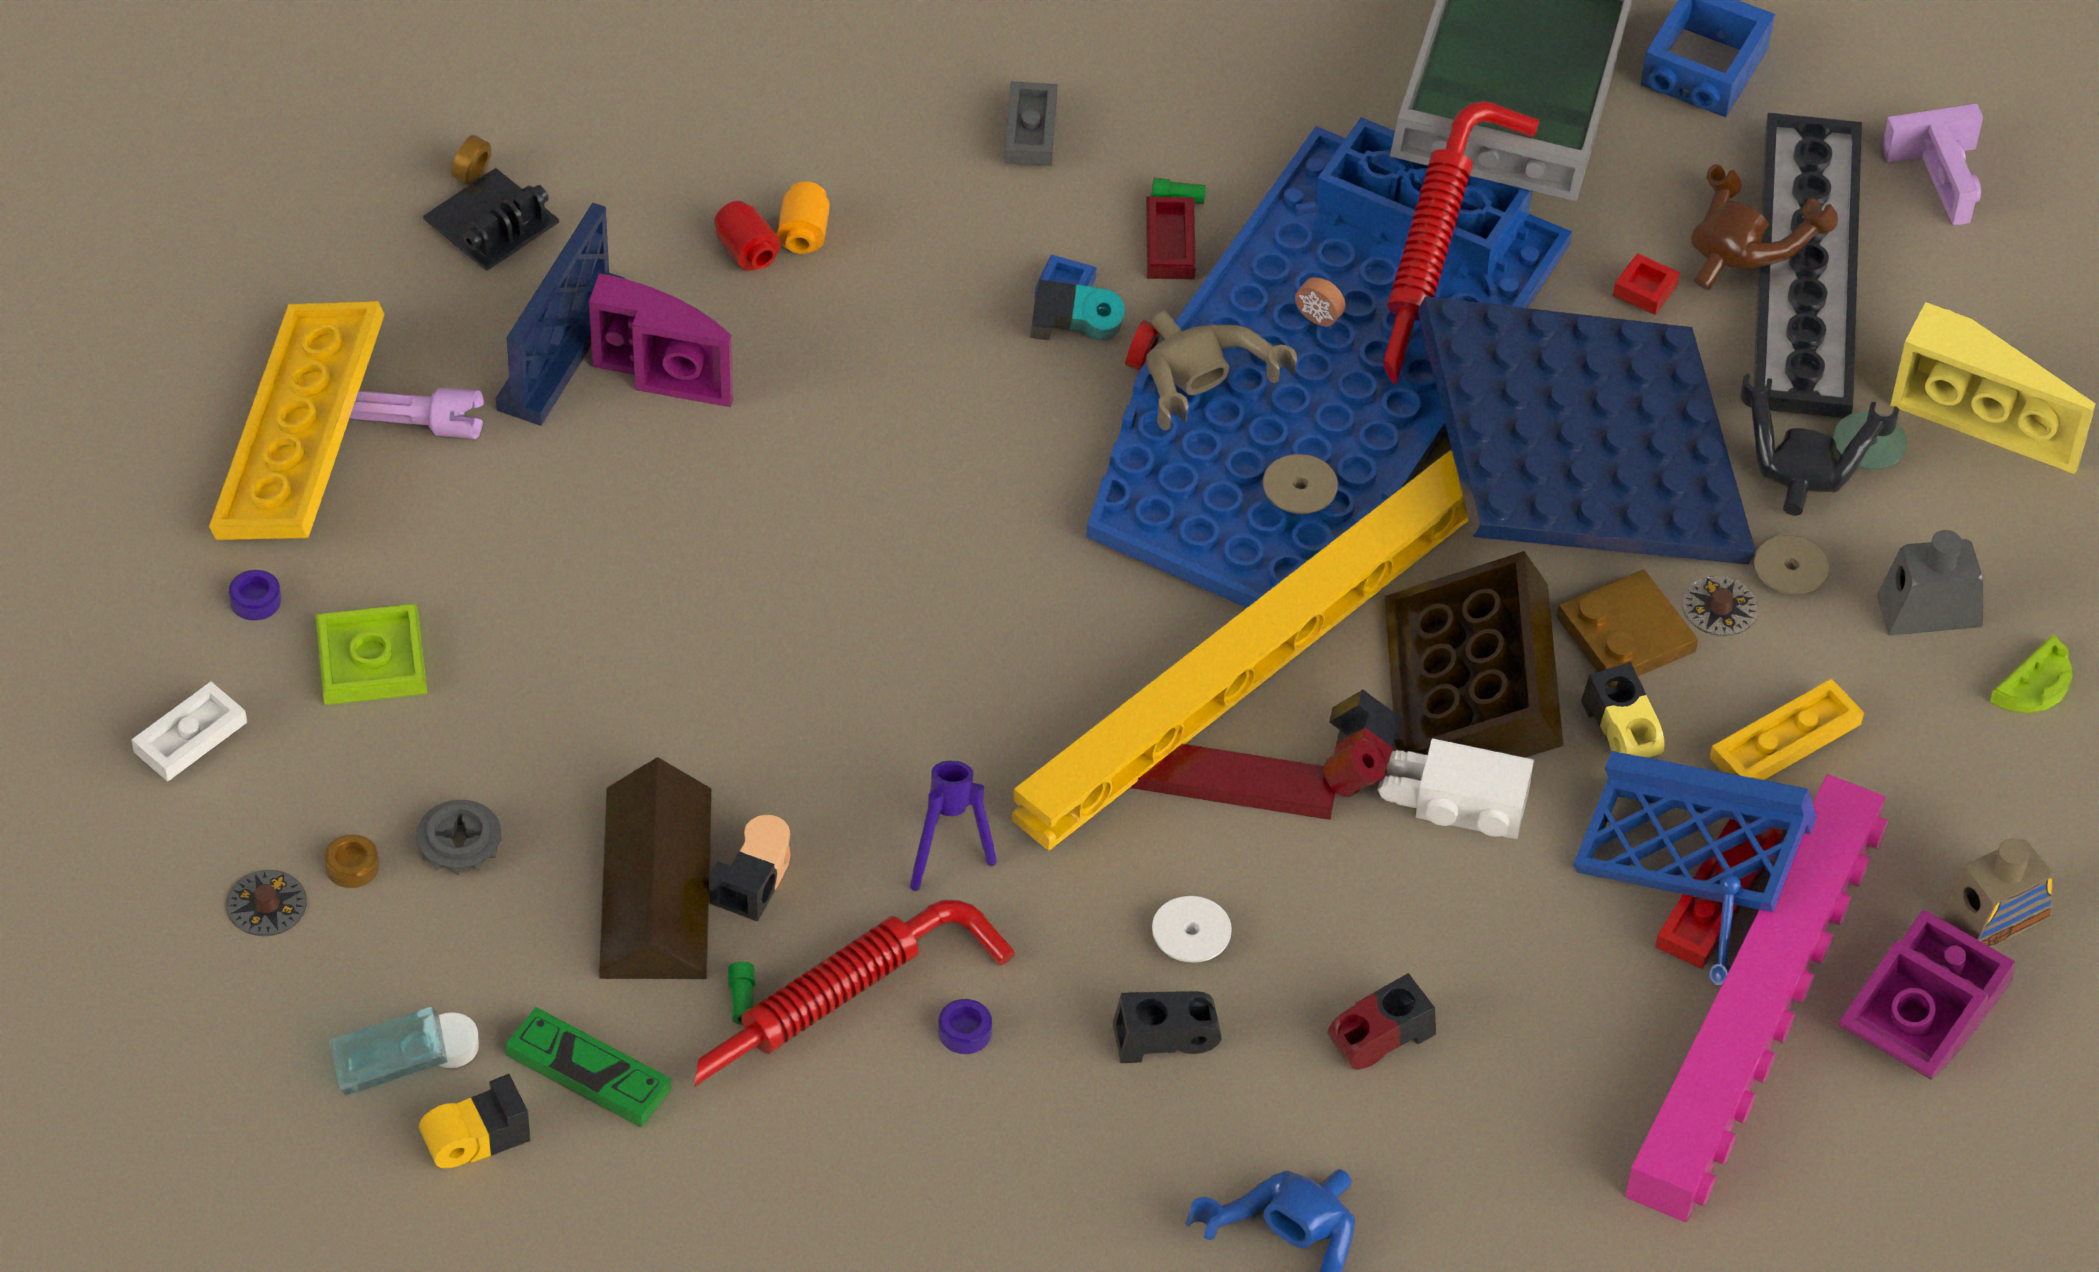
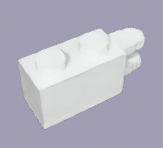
[1377,738,1534,839]

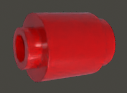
[714,201,780,271]

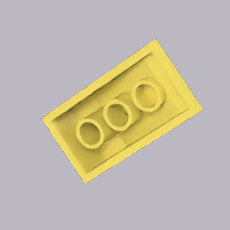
[1890,302,2096,474]

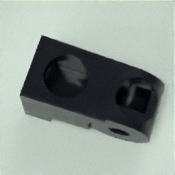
[1113,991,1222,1063]

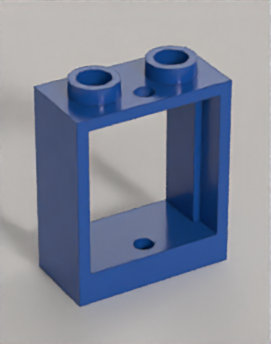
[1640,0,1775,117]

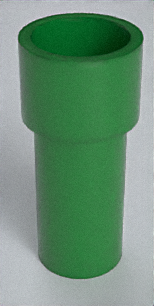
[1151,177,1206,204]
[728,961,755,1025]

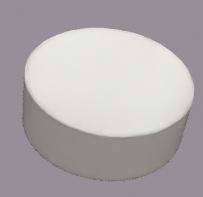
[424,1012,479,1068]

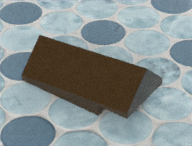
[599,757,712,979]

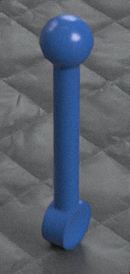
[1709,874,1741,985]

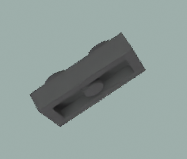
[1004,81,1058,166]

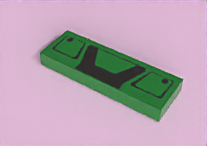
[505,1007,672,1128]

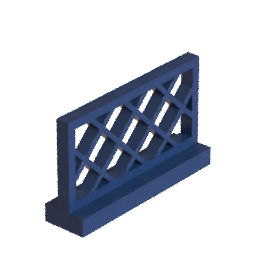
[496,202,625,426]

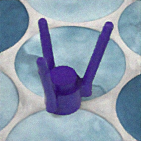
[910,760,997,891]

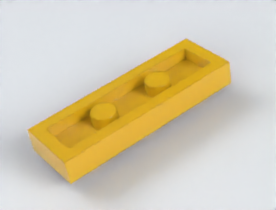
[1709,678,1864,780]

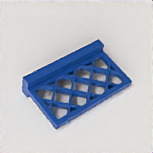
[1573,751,1817,912]

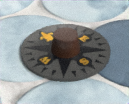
[227,870,307,936]

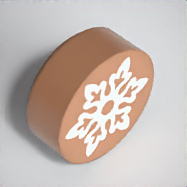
[1295,277,1346,326]

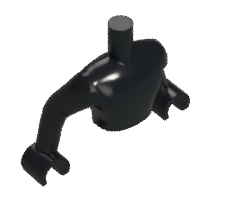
[1740,373,1899,516]

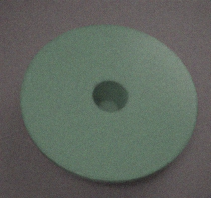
[1833,411,1907,469]

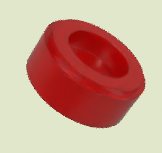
[1125,320,1160,371]

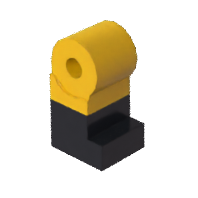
[418,1073,531,1168]

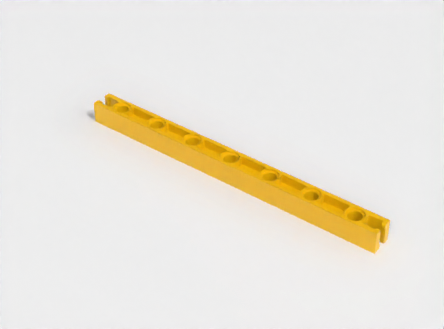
[1012,449,1469,851]

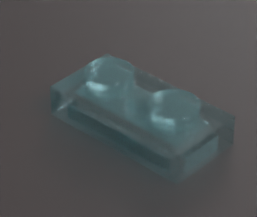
[330,1006,448,1096]

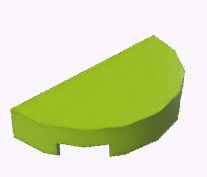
[1990,634,2073,714]

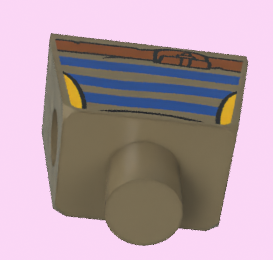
[1940,838,2055,947]

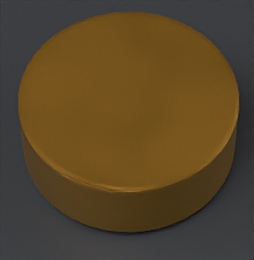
[451,135,492,185]
[325,834,379,888]

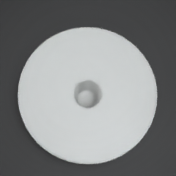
[1152,896,1232,963]

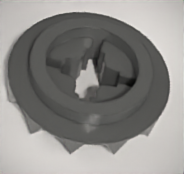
[417,800,502,875]

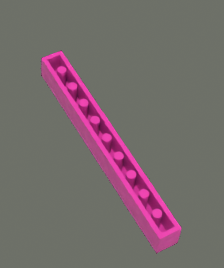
[1625,774,1889,1222]

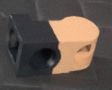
[709,815,791,922]

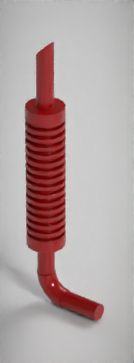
[1383,101,1539,385]
[694,900,1015,1087]

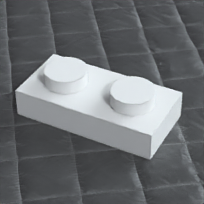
[131,681,247,782]

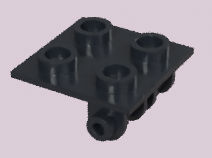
[423,168,559,271]

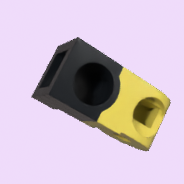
[1581,662,1665,758]

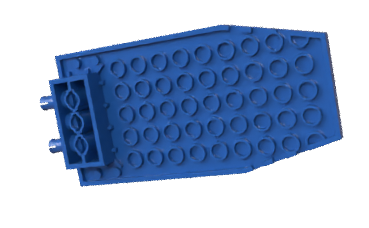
[1086,117,1572,608]

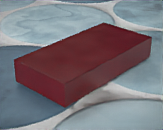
[1146,196,1196,280]

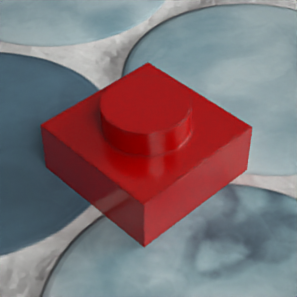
[1613,253,1680,315]

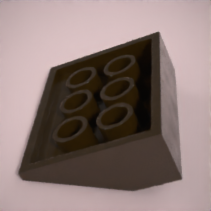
[1385,551,1564,758]

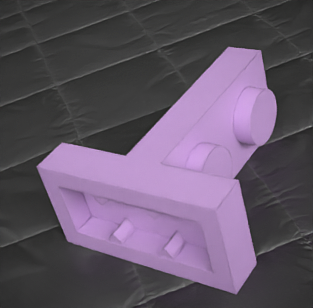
[1881,104,1983,226]

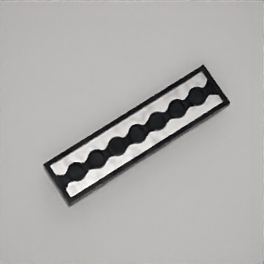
[1753,113,1862,418]

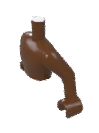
[1691,164,1838,290]

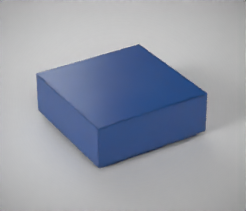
[1034,254,1097,299]

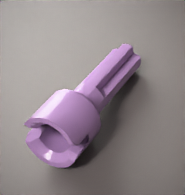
[349,387,484,439]

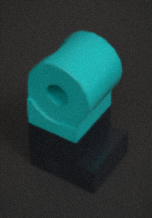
[1030,279,1125,341]

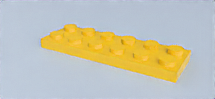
[209,301,385,540]

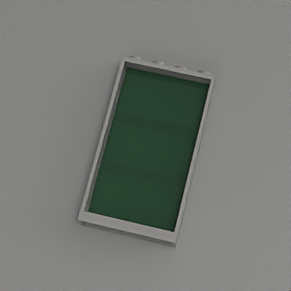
[1390,0,1633,202]

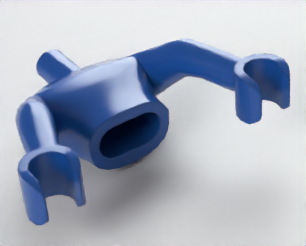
[1185,1169,1355,1272]

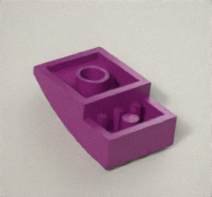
[589,273,733,407]
[1839,909,2015,1080]

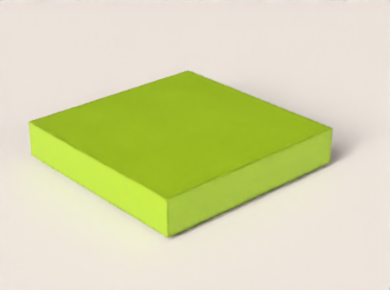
[315,603,428,705]

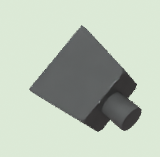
[1877,530,1983,636]

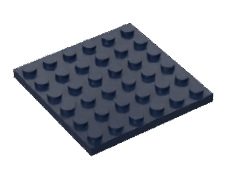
[1418,296,1756,564]

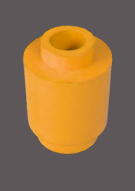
[777,181,830,254]

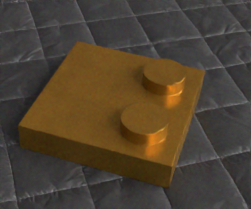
[1557,569,1698,687]

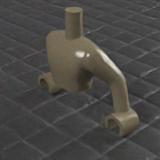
[1146,311,1297,430]

